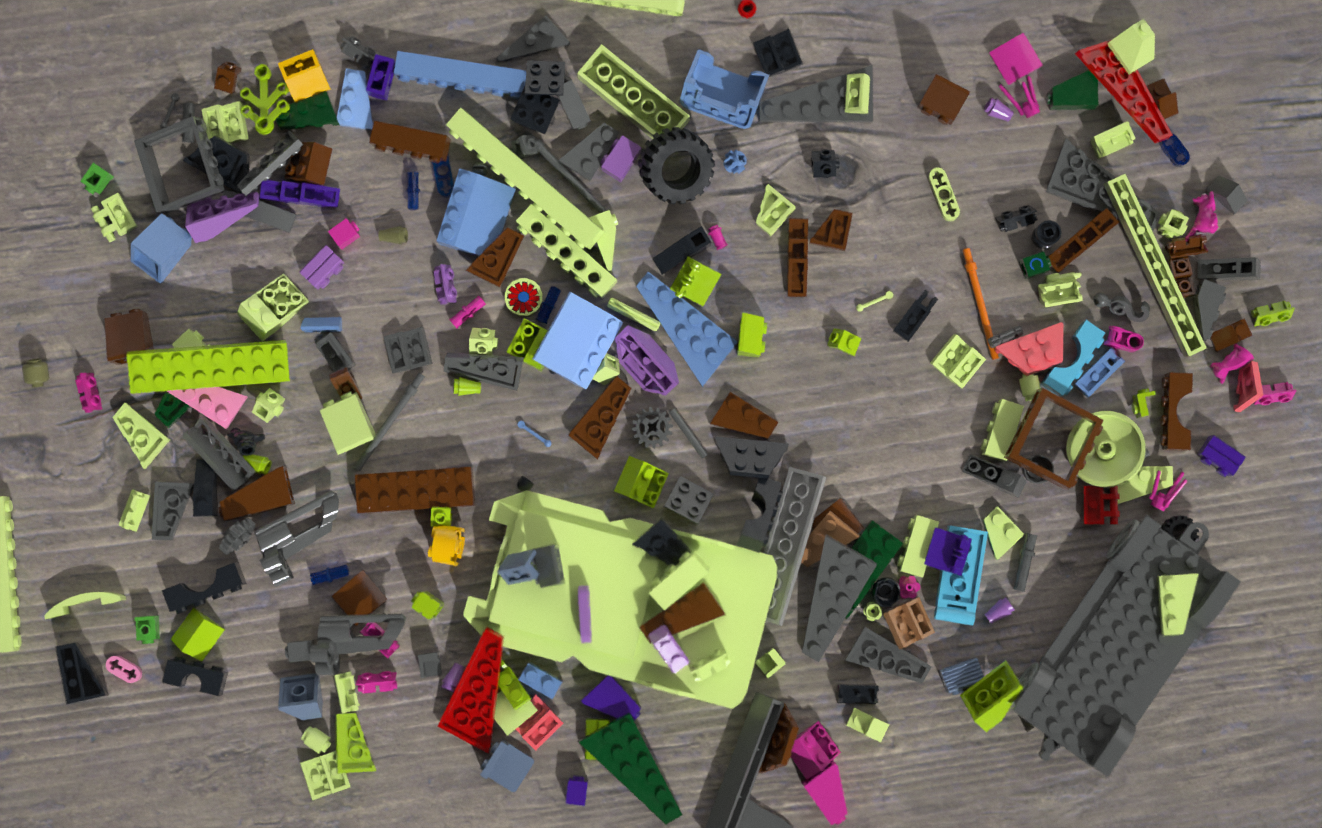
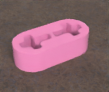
[106,656,142,683]

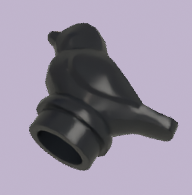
[227,428,265,455]

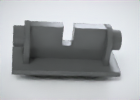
[340,36,376,69]

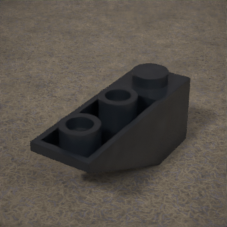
[652,226,712,275]

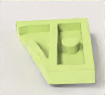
[756,184,796,236]
[983,506,1024,560]

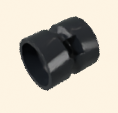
[1032,220,1062,249]

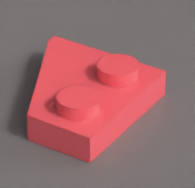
[1233,361,1263,412]

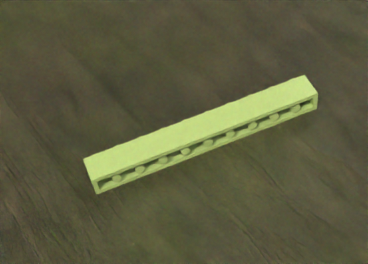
[446,107,604,249]
[1104,174,1207,357]

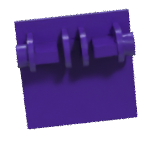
[924,527,972,576]

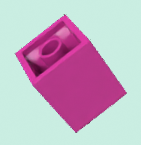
[801,761,848,825]

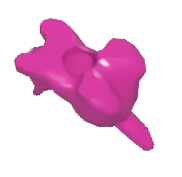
[1185,191,1218,242]

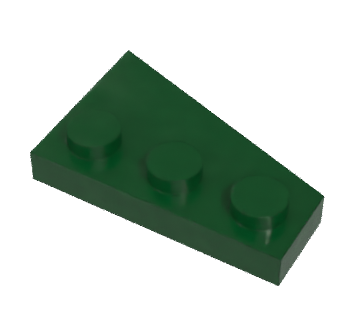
[276,91,340,130]
[154,392,191,428]

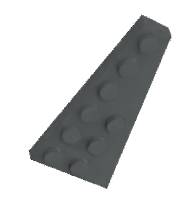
[759,65,873,122]
[1045,138,1160,232]
[802,535,877,662]

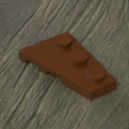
[465,227,524,287]
[710,392,779,439]

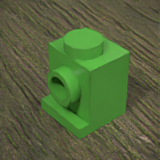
[80,163,114,195]
[134,615,160,644]

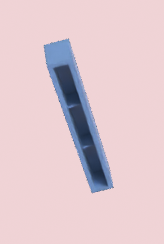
[394,51,526,99]

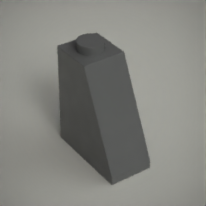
[556,74,591,130]

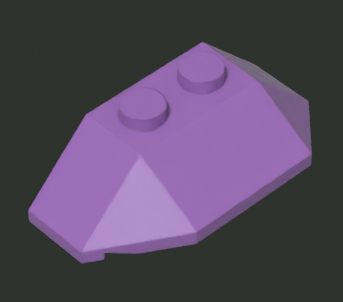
[615,325,679,396]

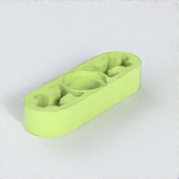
[928,168,960,221]

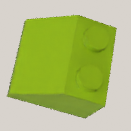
[737,313,767,357]

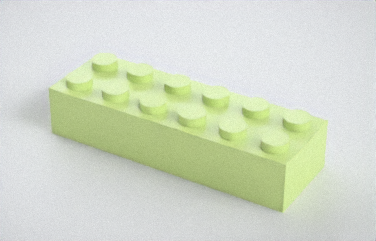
[577,44,690,139]

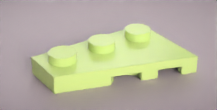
[1157,574,1198,635]

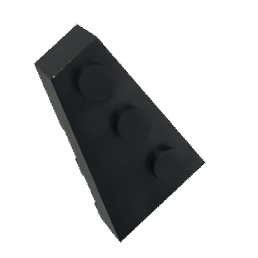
[55,642,109,705]

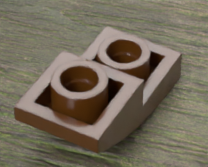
[1169,256,1196,298]

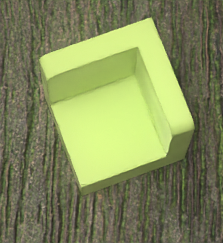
[593,353,620,385]
[756,648,786,678]

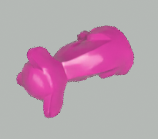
[1210,343,1254,384]

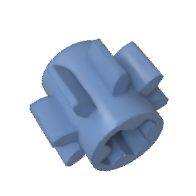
[723,150,747,174]

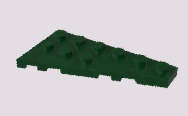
[578,712,682,825]

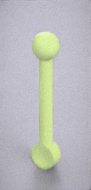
[856,291,893,312]

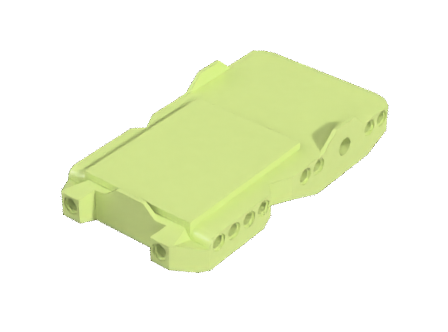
[463,490,777,709]

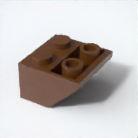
[284,142,332,185]

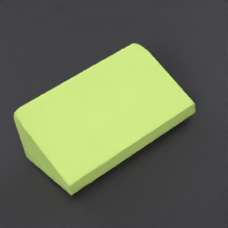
[845,73,870,114]

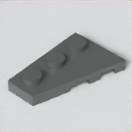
[558,123,620,181]

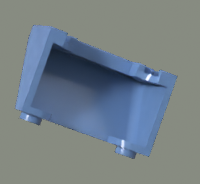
[680,49,769,129]

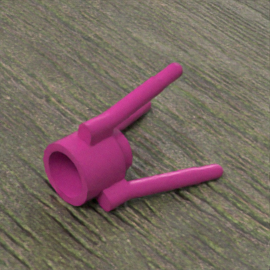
[999,76,1040,118]
[1149,470,1187,511]

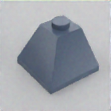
[278,673,323,720]

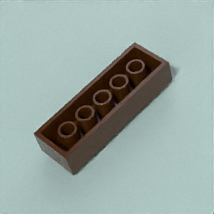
[355,467,475,514]

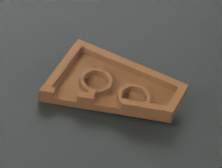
[801,511,860,567]

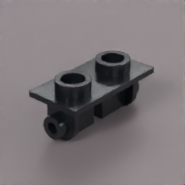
[995,205,1038,232]

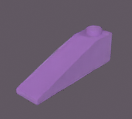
[185,192,259,243]

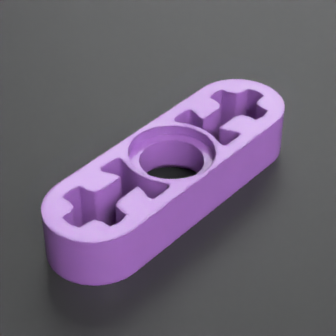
[578,585,592,643]

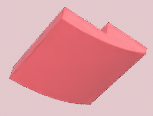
[516,694,563,751]

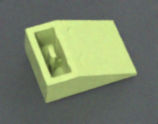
[237,273,309,341]

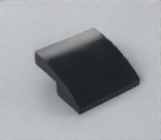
[753,29,804,77]

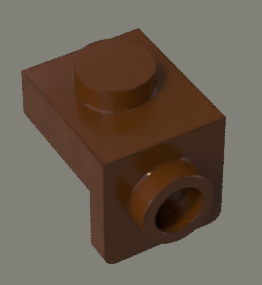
[214,62,242,94]

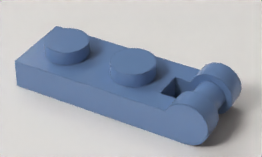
[1074,347,1125,398]

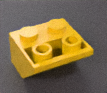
[278,49,331,102]

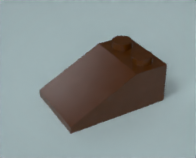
[918,74,970,125]

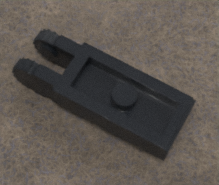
[893,289,938,342]

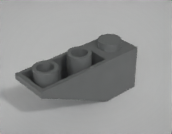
[1193,279,1226,341]
[962,454,1027,498]

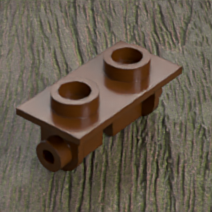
[1165,234,1208,258]

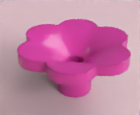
[899,576,920,599]

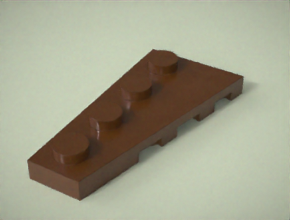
[568,376,632,460]
[639,582,726,644]

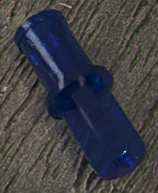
[405,172,421,210]
[536,286,561,324]
[310,565,350,585]

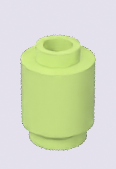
[1019,374,1041,401]
[301,726,331,754]

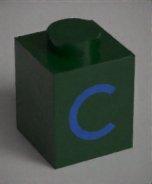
[1019,252,1051,279]

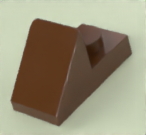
[1147,78,1179,119]
[1210,318,1253,352]
[329,367,363,399]

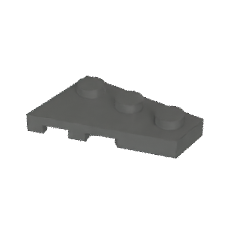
[151,482,194,540]

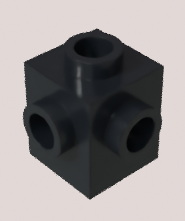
[811,149,840,178]

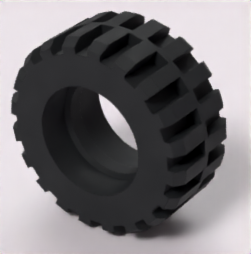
[638,127,715,204]

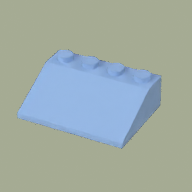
[532,292,623,389]

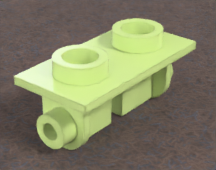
[119,489,150,532]
[689,649,731,682]
[334,671,360,714]

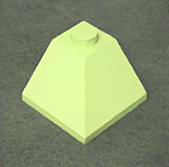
[1107,19,1155,74]

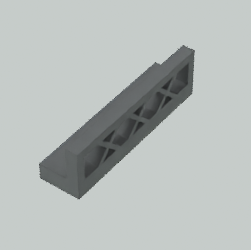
[182,415,256,492]

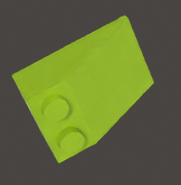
[960,660,1023,732]

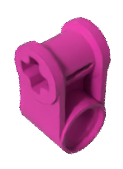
[1104,326,1144,353]

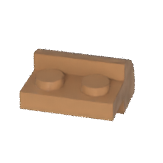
[883,597,935,649]

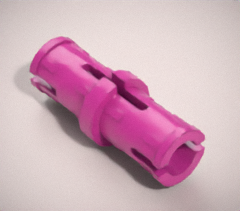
[449,295,486,329]

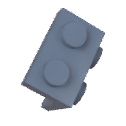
[480,740,534,792]

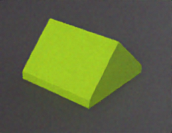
[171,607,225,661]

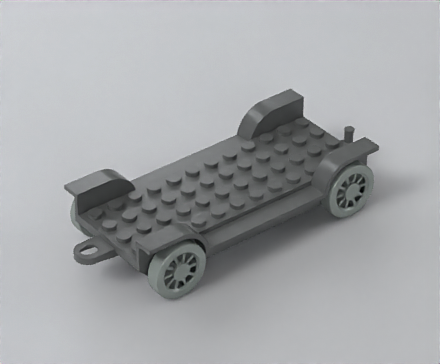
[1012,515,1241,777]

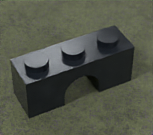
[162,656,228,696]

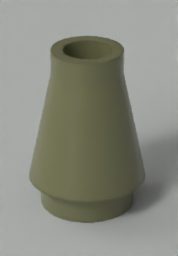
[378,226,408,245]

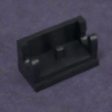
[837,684,879,704]

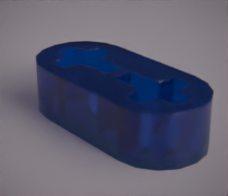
[1160,134,1190,167]

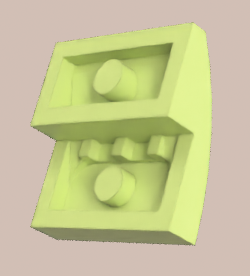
[202,101,249,143]
[930,334,986,389]
[494,690,538,736]
[300,751,351,800]

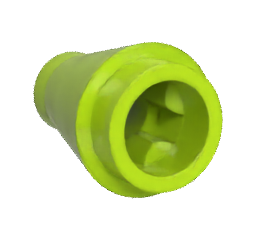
[453,377,481,396]
[242,454,272,475]

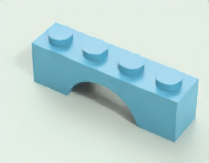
[1040,320,1105,397]

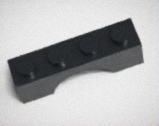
[737,478,783,553]
[162,562,247,614]

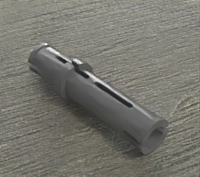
[1013,533,1038,592]

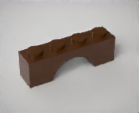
[1160,372,1193,451]

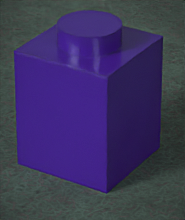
[565,775,588,806]

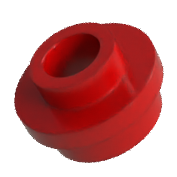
[738,0,757,18]

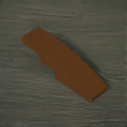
[1049,207,1120,273]
[787,218,808,297]

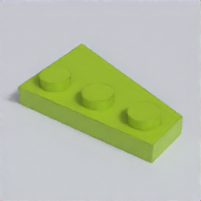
[335,713,376,773]

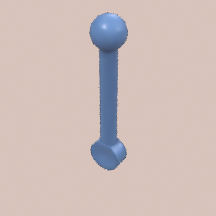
[517,421,552,447]

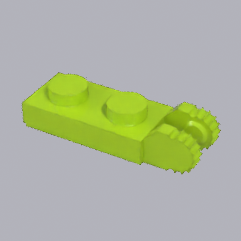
[498,658,531,710]

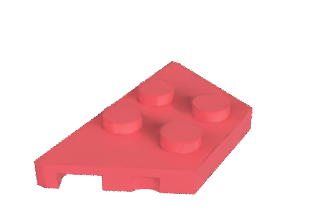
[994,322,1063,376]

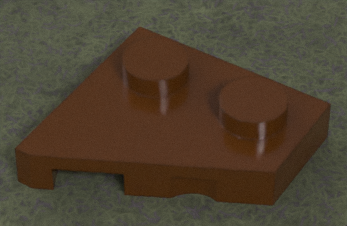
[809,209,853,251]

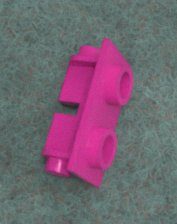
[75,373,103,413]
[1254,382,1296,405]
[359,622,400,658]
[356,671,398,694]

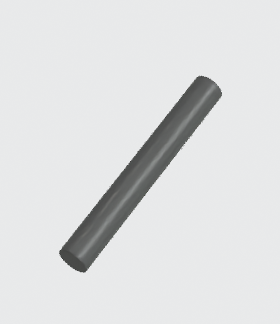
[669,408,708,459]

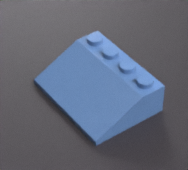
[436,168,516,256]

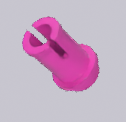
[708,225,728,250]

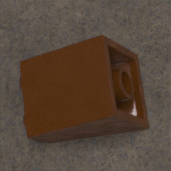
[104,309,154,365]

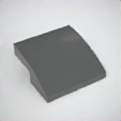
[384,327,433,374]

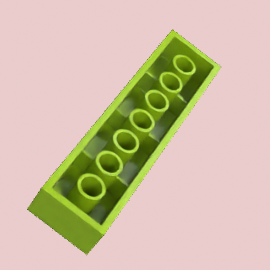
[127,340,290,394]

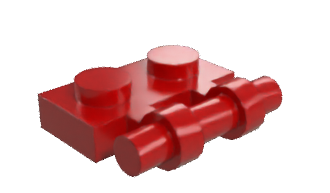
[1084,486,1120,525]

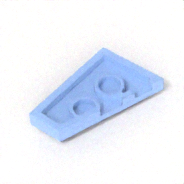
[337,68,373,131]

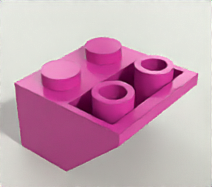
[791,721,841,779]

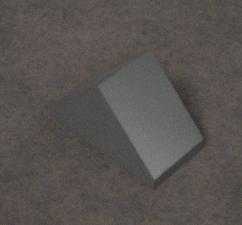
[1206,175,1247,215]

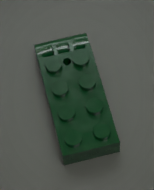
[845,520,903,619]

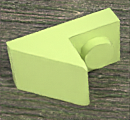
[846,708,889,742]

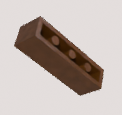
[369,121,451,163]

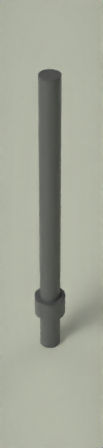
[523,130,607,213]
[354,373,425,471]

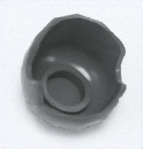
[1022,455,1054,484]

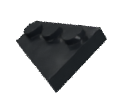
[632,518,692,566]

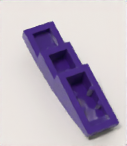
[259,180,340,208]

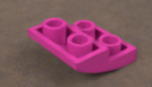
[989,33,1043,85]

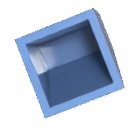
[131,213,192,284]

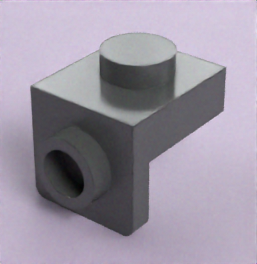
[511,135,537,159]

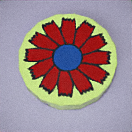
[505,278,543,316]

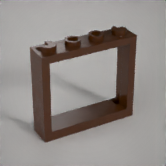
[1004,388,1104,490]

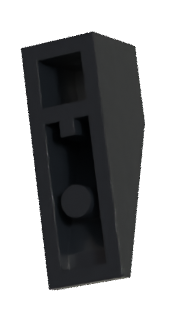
[193,459,218,517]

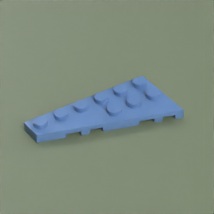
[636,272,738,387]

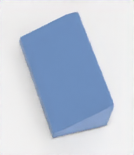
[301,317,342,332]

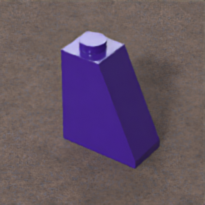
[581,675,641,720]

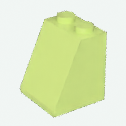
[320,392,376,455]

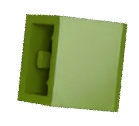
[506,318,548,372]
[614,456,669,508]

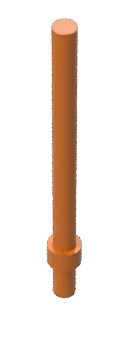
[962,248,999,360]

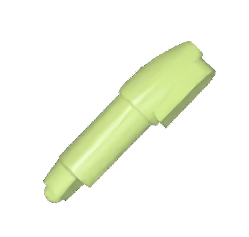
[1046,272,1082,283]

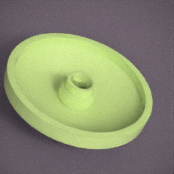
[1066,411,1146,487]

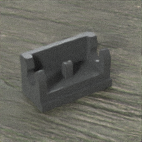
[316,332,356,372]

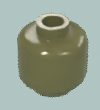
[22,359,50,387]

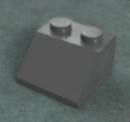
[532,544,565,588]

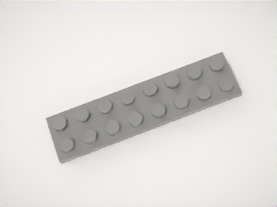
[764,467,826,626]

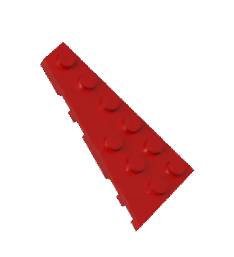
[1075,39,1173,143]
[438,627,504,754]

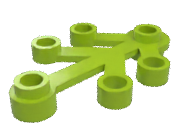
[240,64,290,135]

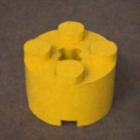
[428,525,465,566]

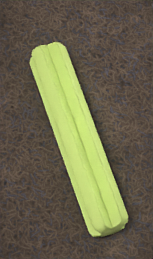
[607,298,660,331]

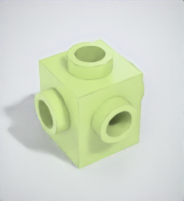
[1158,210,1189,239]
[469,328,498,355]
[252,388,285,423]

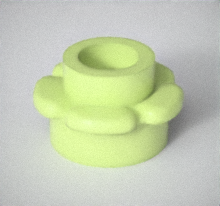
[863,602,882,621]

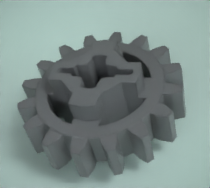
[632,407,673,449]
[219,518,256,555]

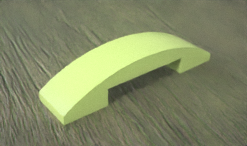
[44,592,126,619]

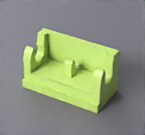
[1090,121,1135,159]
[1038,278,1083,307]

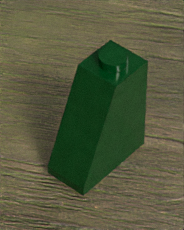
[1046,70,1099,110]

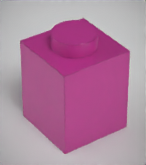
[328,218,360,250]

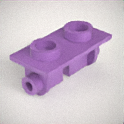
[433,264,457,305]

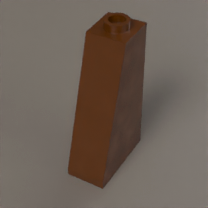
[218,466,295,521]

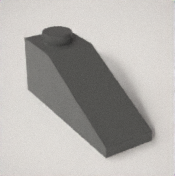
[1197,257,1261,280]

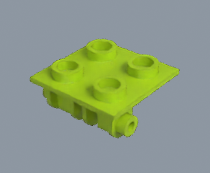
[670,257,722,306]

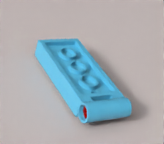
[934,525,988,626]

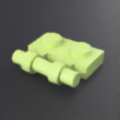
[91,193,138,242]

